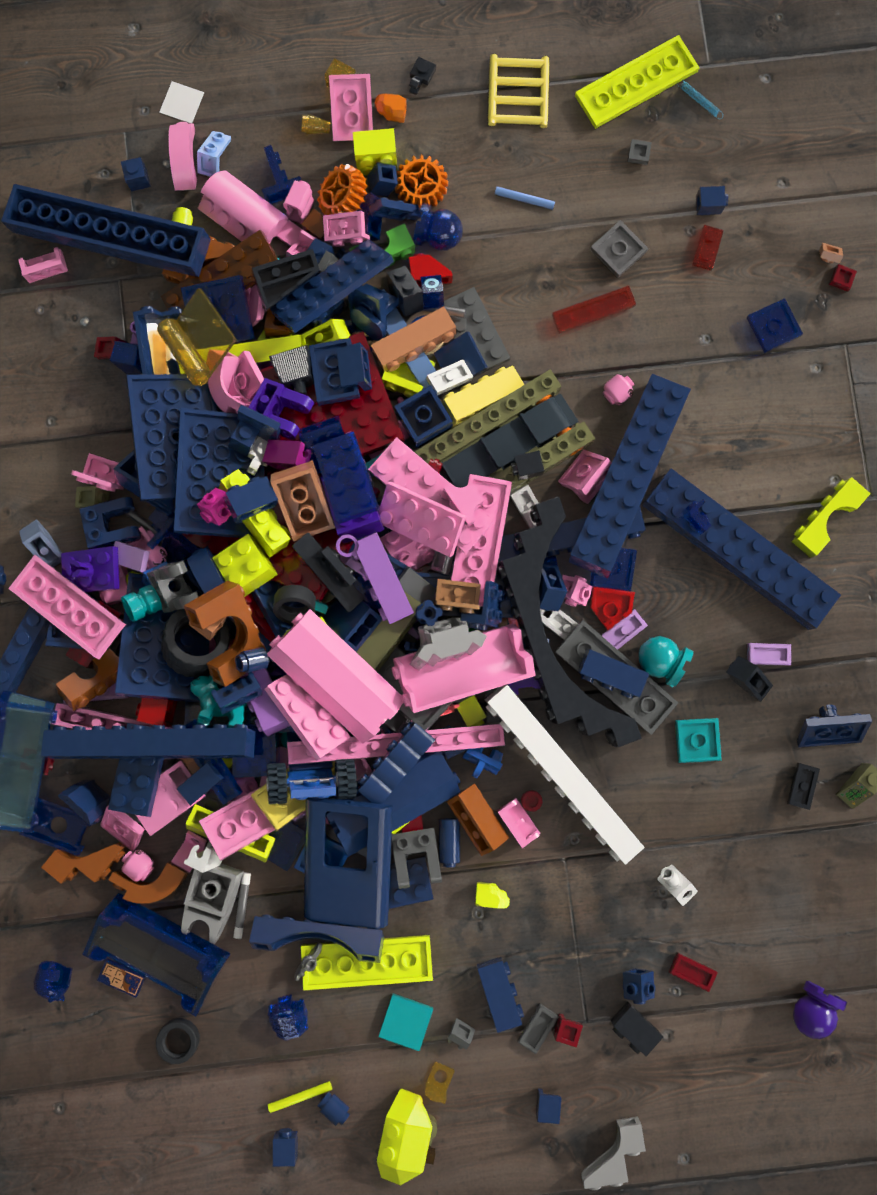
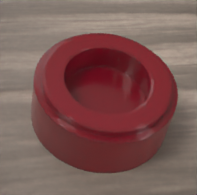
[521,790,543,812]

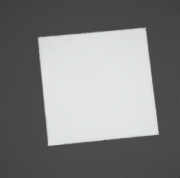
[159,81,204,124]

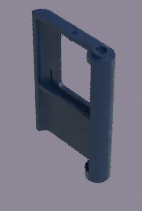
[304,797,393,929]

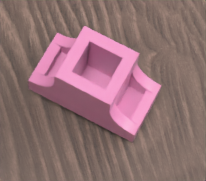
[443,483,484,527]

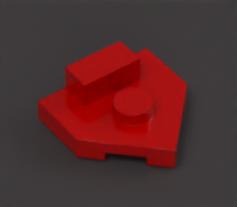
[589,586,635,630]

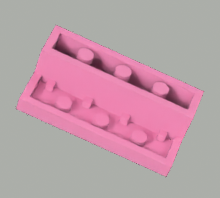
[198,170,289,244]

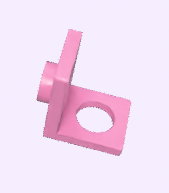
[171,830,207,873]

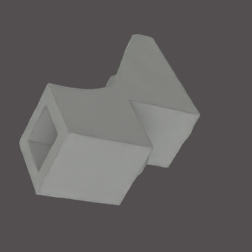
[581,1116,646,1190]

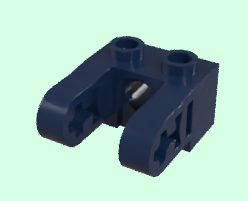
[80,497,141,549]

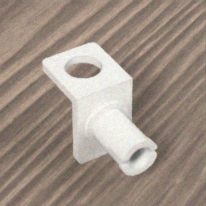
[657,865,698,906]

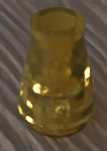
[301,114,331,135]

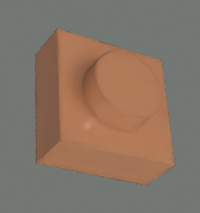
[819,243,843,263]

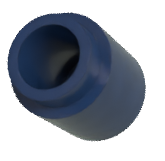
[235,647,270,673]
[317,1091,350,1126]

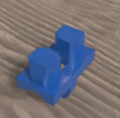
[462,748,503,778]

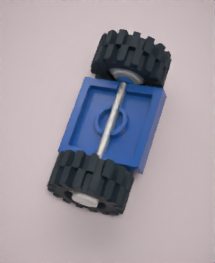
[266,759,357,804]

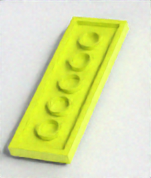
[575,35,699,129]
[301,935,433,990]

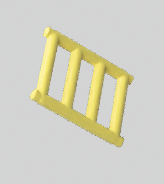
[488,54,549,128]

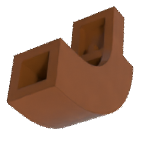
[108,860,188,904]

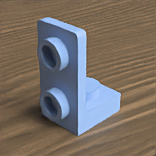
[197,131,231,177]

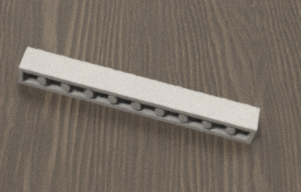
[485,685,645,865]

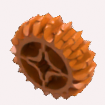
[395,154,448,212]
[317,164,368,215]

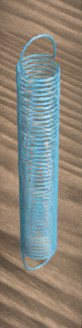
[677,79,723,119]

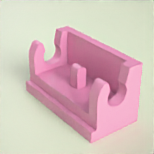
[18,247,68,283]
[497,798,540,848]

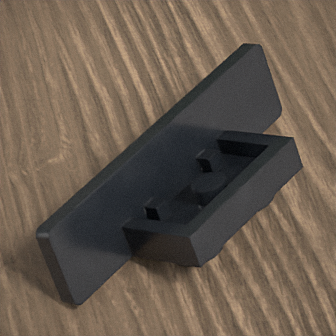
[292,533,364,612]

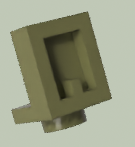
[75,486,110,509]

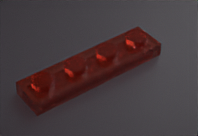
[552,286,636,334]

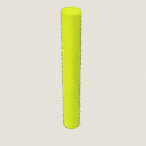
[268,1081,332,1113]

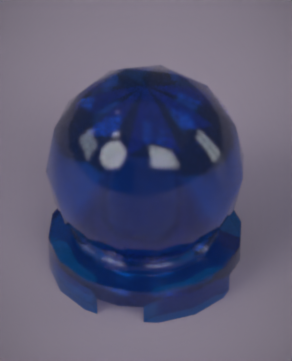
[413,203,463,251]

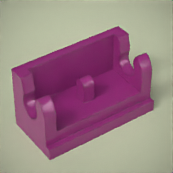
[262,439,311,470]

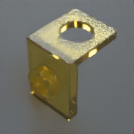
[425,1061,455,1104]

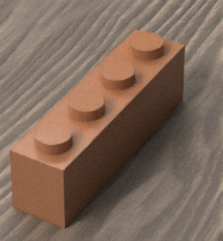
[371,307,456,372]

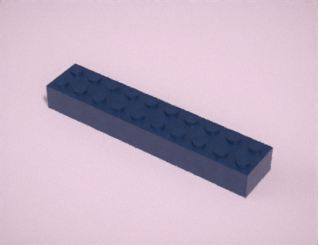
[1,184,211,277]
[569,374,691,579]
[642,468,841,630]

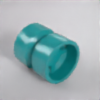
[121,585,162,622]

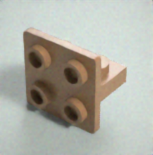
[434,579,481,614]

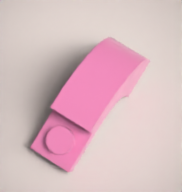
[169,122,197,191]
[207,350,252,414]

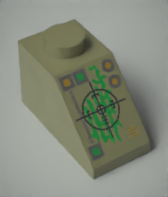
[835,763,877,809]

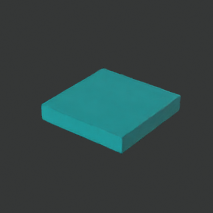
[675,718,722,763]
[379,993,433,1051]

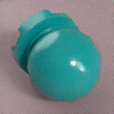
[638,636,693,687]

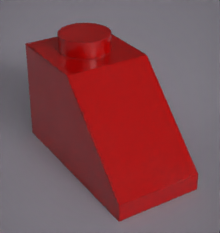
[409,253,453,287]

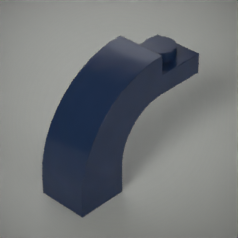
[187,546,226,594]

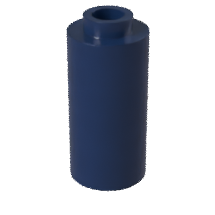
[439,818,460,867]

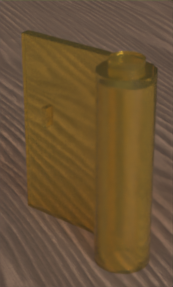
[157,288,237,386]

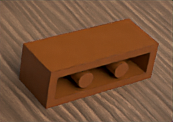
[447,783,509,856]

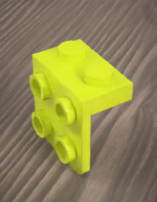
[382,360,435,398]

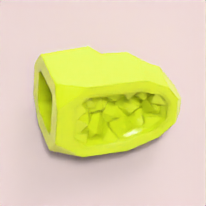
[475,882,510,908]

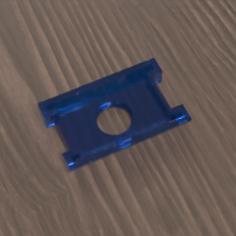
[19,796,92,856]

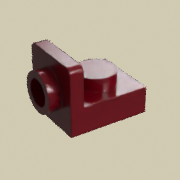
[94,336,129,362]

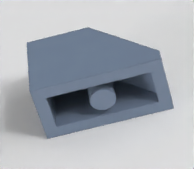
[19,519,62,568]

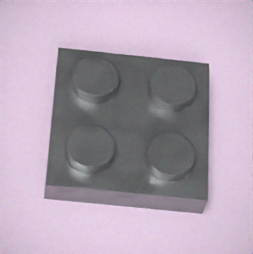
[590,220,649,278]

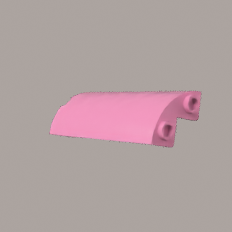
[392,623,535,713]

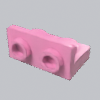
[323,211,370,247]

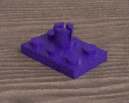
[61,546,120,593]

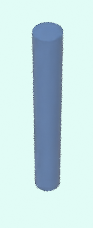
[495,187,555,210]

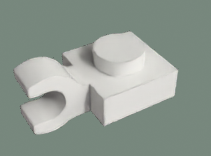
[247,437,267,476]

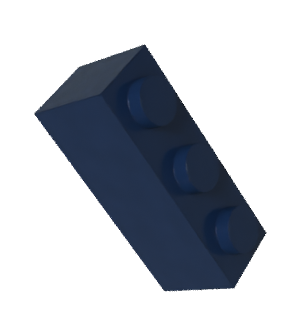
[577,648,649,699]
[477,957,524,1033]

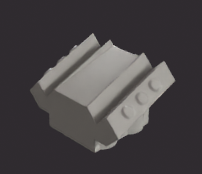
[409,617,487,670]

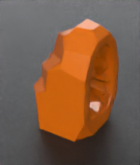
[374,93,407,123]

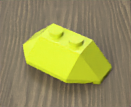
[377,1089,432,1186]

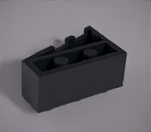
[251,249,320,313]

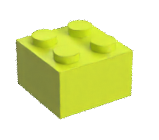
[353,128,397,176]
[212,534,278,597]

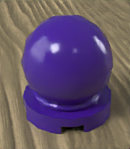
[793,981,847,1039]

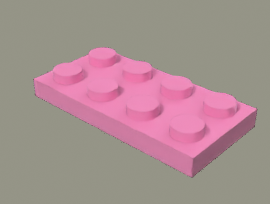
[379,482,466,557]
[264,674,351,761]

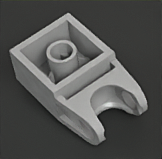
[181,864,244,944]

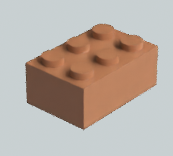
[270,460,335,541]

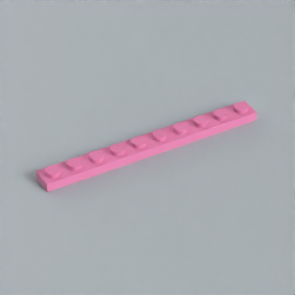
[287,724,505,765]

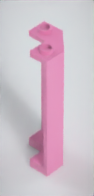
[267,609,403,744]

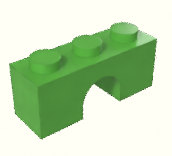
[349,224,415,268]

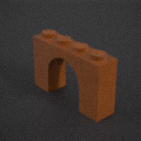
[184,581,266,687]

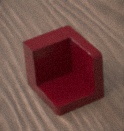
[553,1013,583,1048]

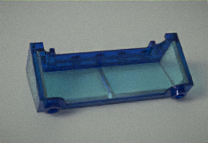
[0,690,58,833]

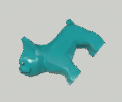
[190,675,247,728]

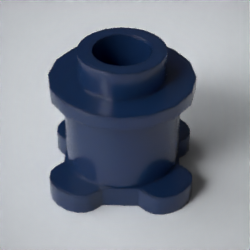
[415,600,442,626]

